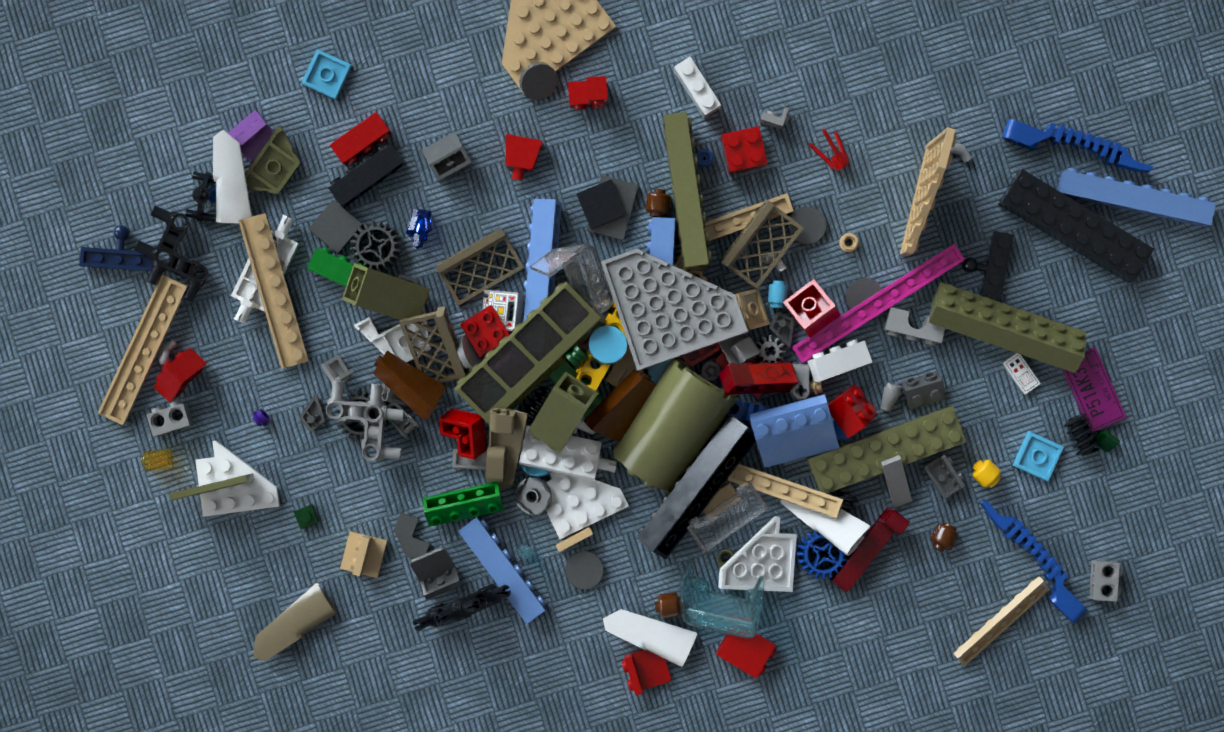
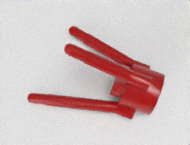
[809,129,850,171]

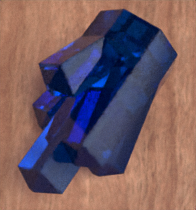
[406,209,432,249]

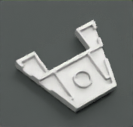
[354,307,432,362]

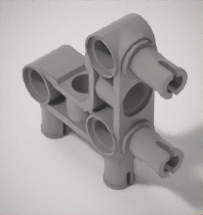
[326,380,405,461]

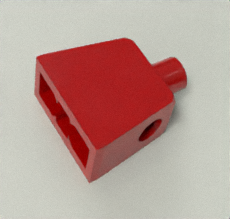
[506,134,543,181]

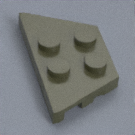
[245,126,301,194]

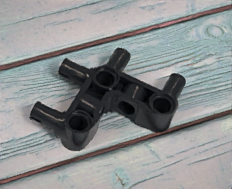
[134,205,208,302]
[413,584,511,631]

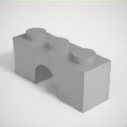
[883,307,945,346]

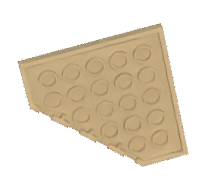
[502,0,616,95]
[900,127,957,257]

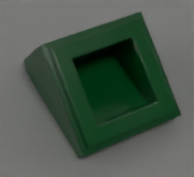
[1093,430,1120,452]

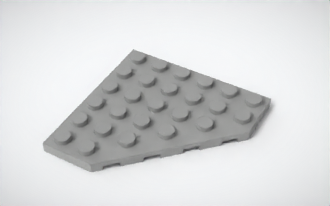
[601,249,749,371]

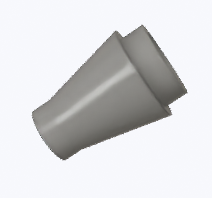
[880,382,902,412]

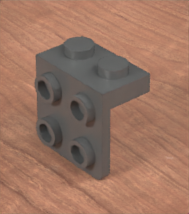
[410,547,462,600]

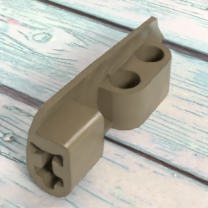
[486,408,528,491]
[253,583,337,661]

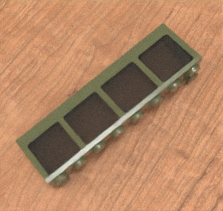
[454,281,606,425]

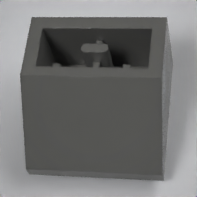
[422,132,473,184]

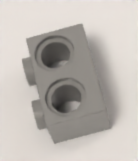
[146,401,194,437]
[1089,560,1122,602]

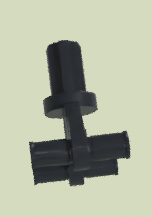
[185,171,216,222]

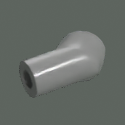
[949,143,972,163]
[158,338,178,365]

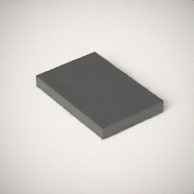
[586,175,638,241]

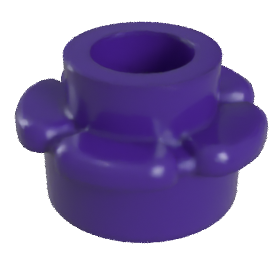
[253,409,271,427]

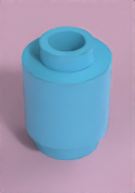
[768,280,788,308]

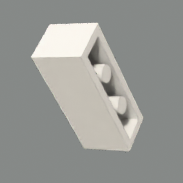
[673,57,721,118]
[807,339,872,383]

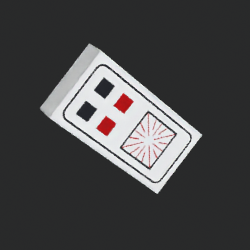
[1002,353,1041,395]

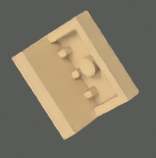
[735,288,770,331]
[340,531,388,578]

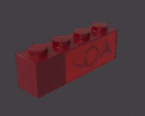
[719,361,799,395]

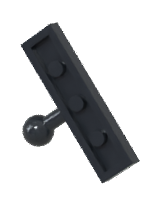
[962,231,1014,302]

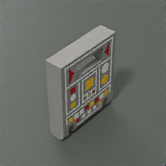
[482,290,524,331]

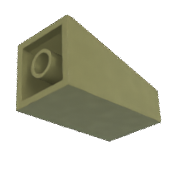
[342,263,430,324]
[528,372,598,453]

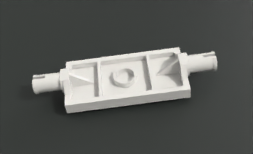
[231,215,299,324]
[519,426,617,480]

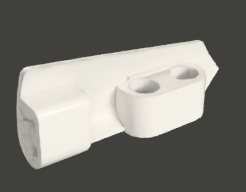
[213,130,252,223]
[780,500,871,556]
[603,609,697,667]

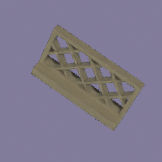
[719,200,804,289]
[435,228,524,306]
[399,306,469,383]

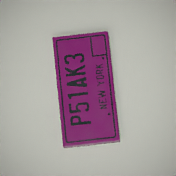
[1061,347,1126,433]

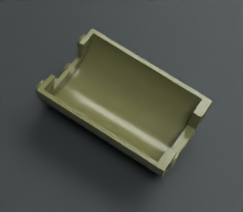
[613,357,740,494]

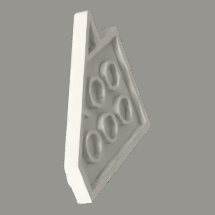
[196,440,280,517]
[546,472,629,539]
[718,516,797,592]

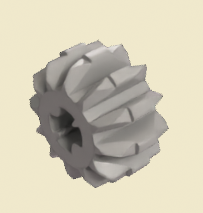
[755,335,786,363]

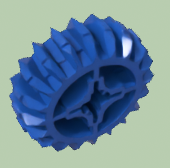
[797,530,848,579]

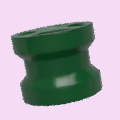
[565,344,589,369]

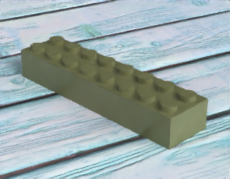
[663,112,712,272]
[929,282,1086,373]
[806,406,966,494]

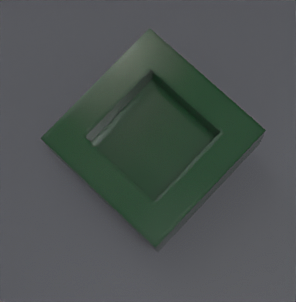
[293,504,319,529]

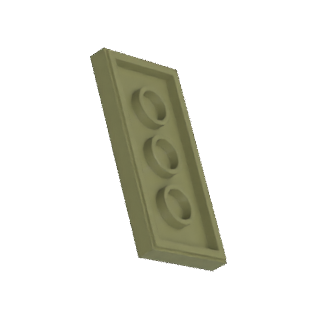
[169,473,255,501]

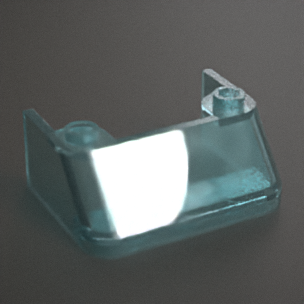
[679,561,764,638]

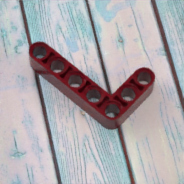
[831,507,910,593]

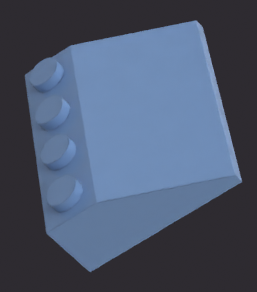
[750,395,839,468]

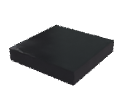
[576,179,626,229]

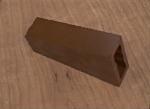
[373,351,446,421]
[584,370,656,442]

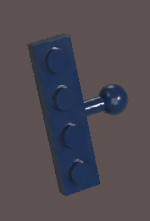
[79,225,159,272]

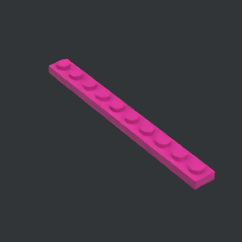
[792,243,965,363]

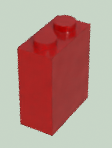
[715,620,777,679]

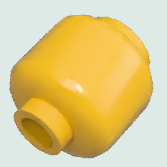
[972,459,1001,488]

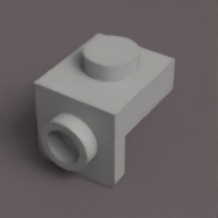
[321,355,354,383]

